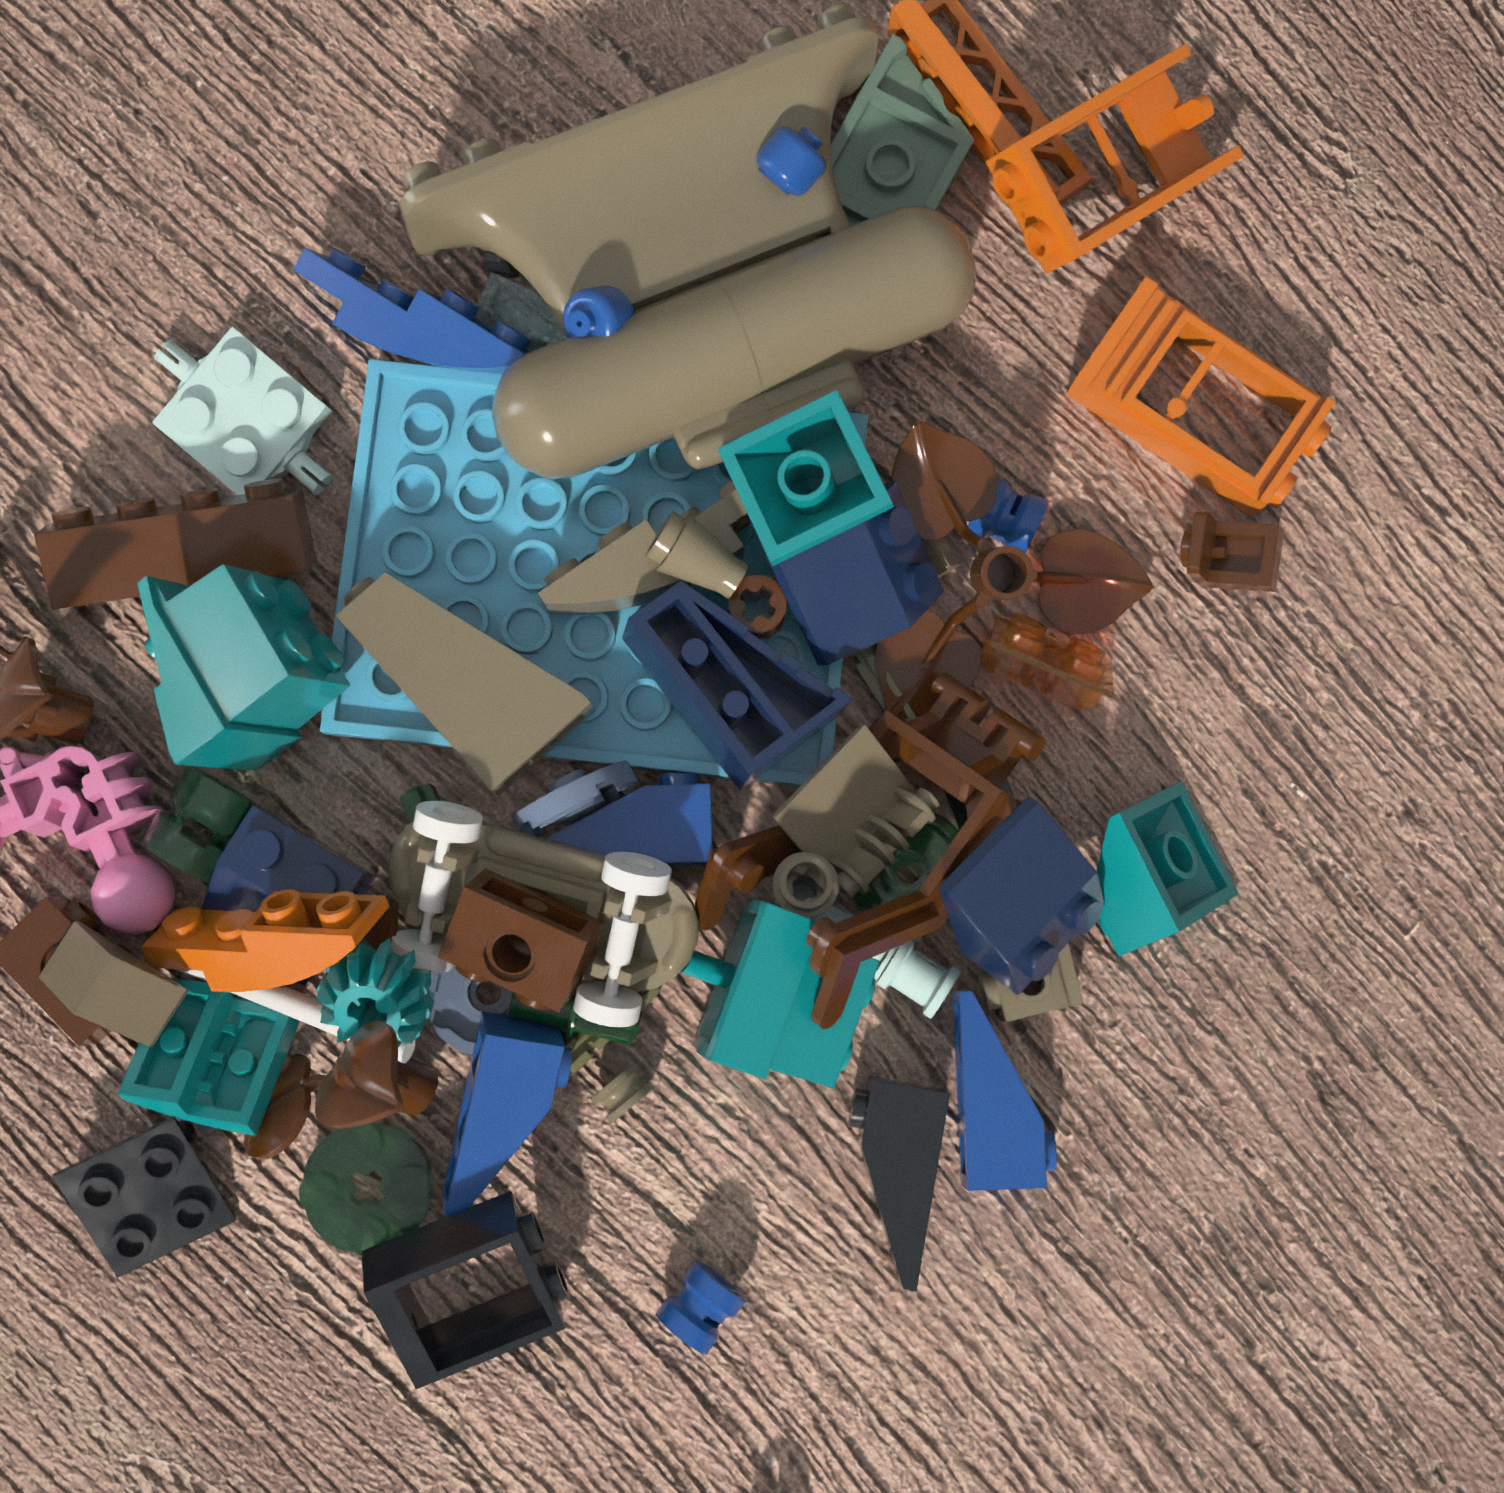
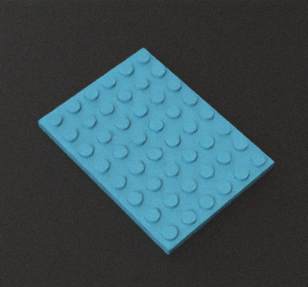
[320,359,869,787]

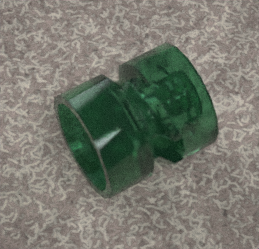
[139,765,261,884]

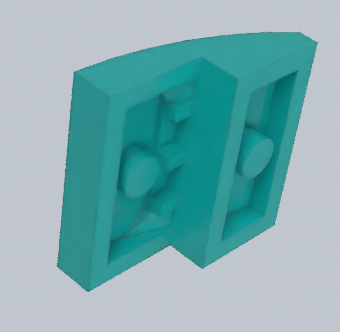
[117,978,300,1136]

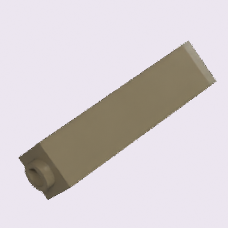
[335,572,595,796]

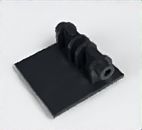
[52,1117,236,1278]

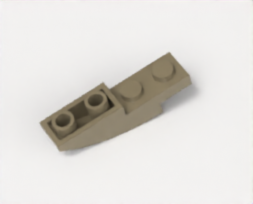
[538,480,752,614]

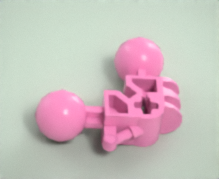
[0,746,175,935]

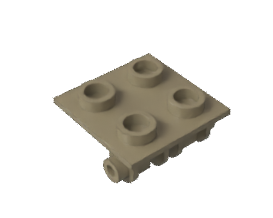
[772,723,940,903]

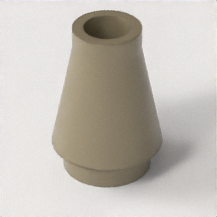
[645,511,749,599]
[772,852,839,918]

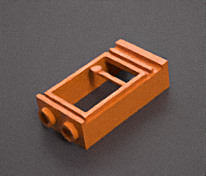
[985,43,1244,274]
[1066,276,1336,518]

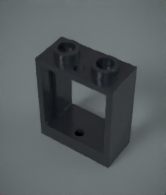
[361,1191,570,1389]

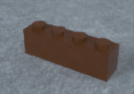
[34,479,317,610]

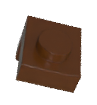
[1180,512,1284,592]

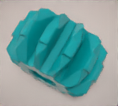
[316,938,435,1048]

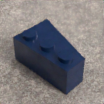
[622,581,854,791]

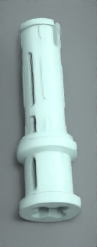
[773,884,961,1019]

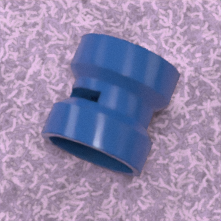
[968,478,1049,553]
[655,1260,747,1355]

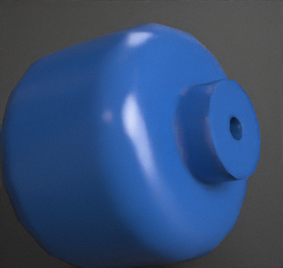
[756,126,827,196]
[563,285,634,338]

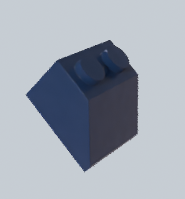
[766,482,944,665]
[938,796,1104,995]
[201,805,377,986]

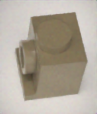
[978,943,1084,1022]

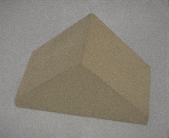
[38,921,189,1047]

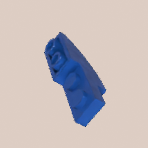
[293,247,531,374]

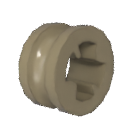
[590,1062,655,1124]

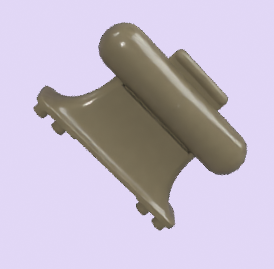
[400,3,977,479]

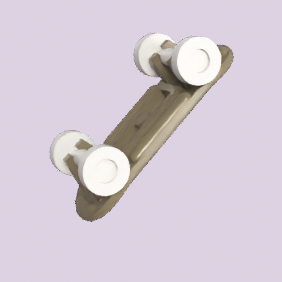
[388,801,699,1027]

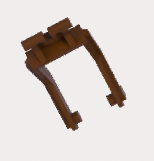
[694,673,1046,1029]

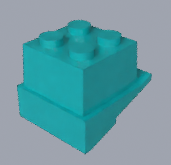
[137,564,351,771]
[680,899,880,1088]

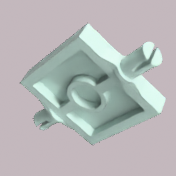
[152,326,332,495]

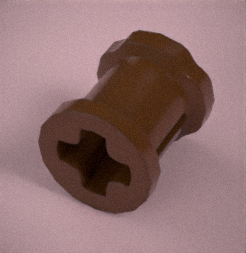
[728,575,787,640]

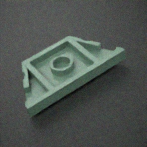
[831,34,975,226]

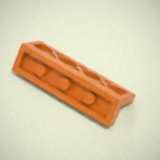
[887,0,1092,205]

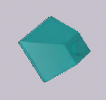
[718,390,894,566]
[1096,780,1239,957]

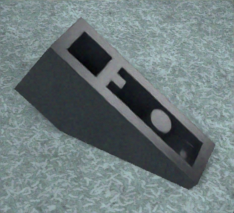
[848,1075,950,1292]

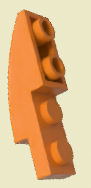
[141,889,389,992]

